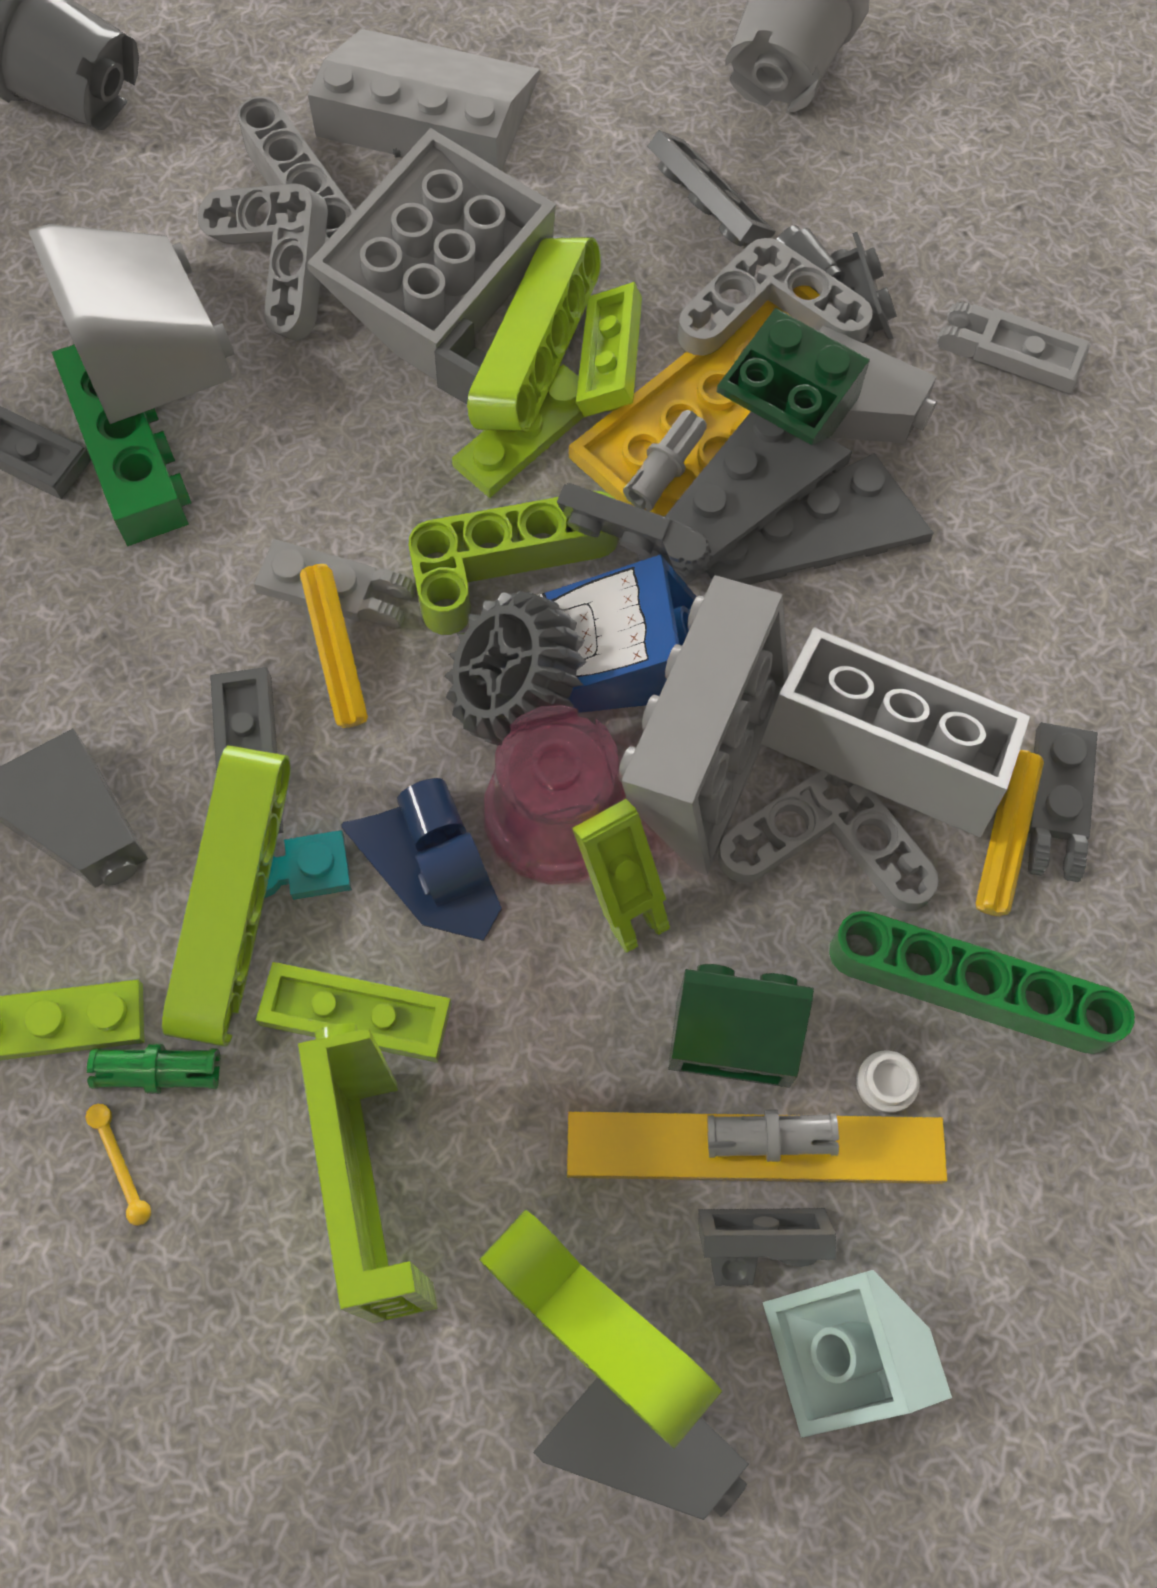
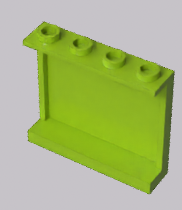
[298,1023,438,1323]

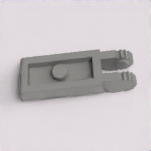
[936,301,1091,394]
[254,539,416,629]

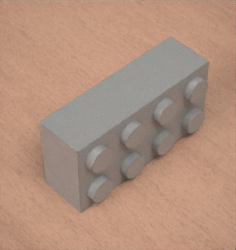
[761,628,1031,837]

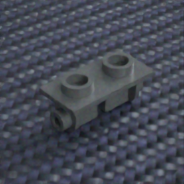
[831,232,897,343]

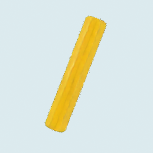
[300,564,368,728]
[975,750,1044,917]

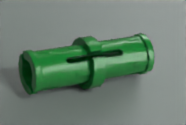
[87,1044,221,1094]

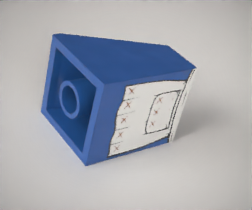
[538,554,697,714]

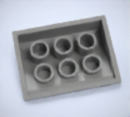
[308,29,540,171]
[307,128,556,381]
[618,575,788,875]

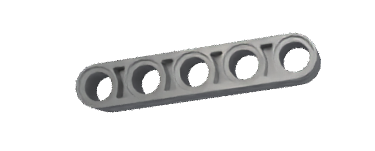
[237,96,355,243]

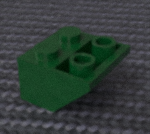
[716,308,870,445]
[668,964,814,1088]

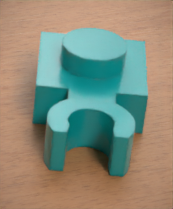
[264,830,352,900]

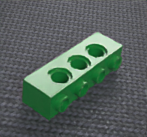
[51,344,192,547]

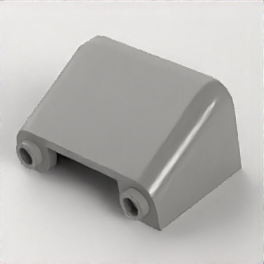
[28,224,235,424]

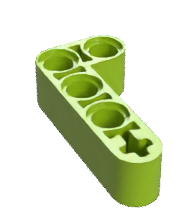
[408,491,619,635]
[479,1209,722,1449]

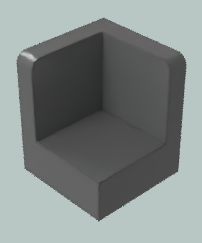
[434,318,486,404]

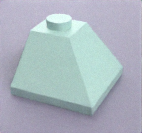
[763,1270,952,1438]

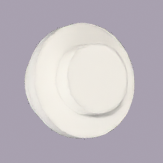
[856,1050,920,1114]

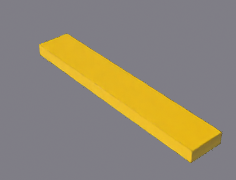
[567,1112,947,1184]

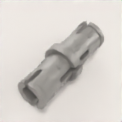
[707,1109,839,1162]

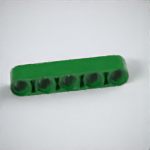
[829,911,1135,1054]

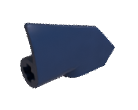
[341,778,502,941]

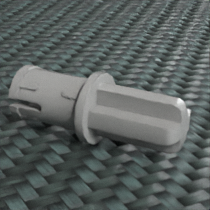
[623,410,707,511]

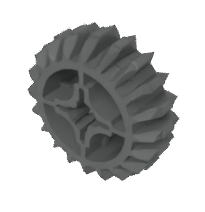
[444,590,587,747]

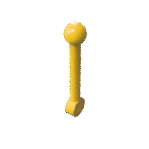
[85,1103,151,1226]

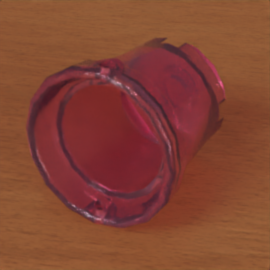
[483,705,627,885]

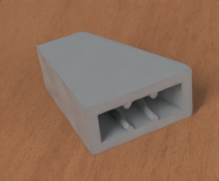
[819,325,937,443]

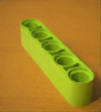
[467,237,601,432]
[162,745,291,1047]

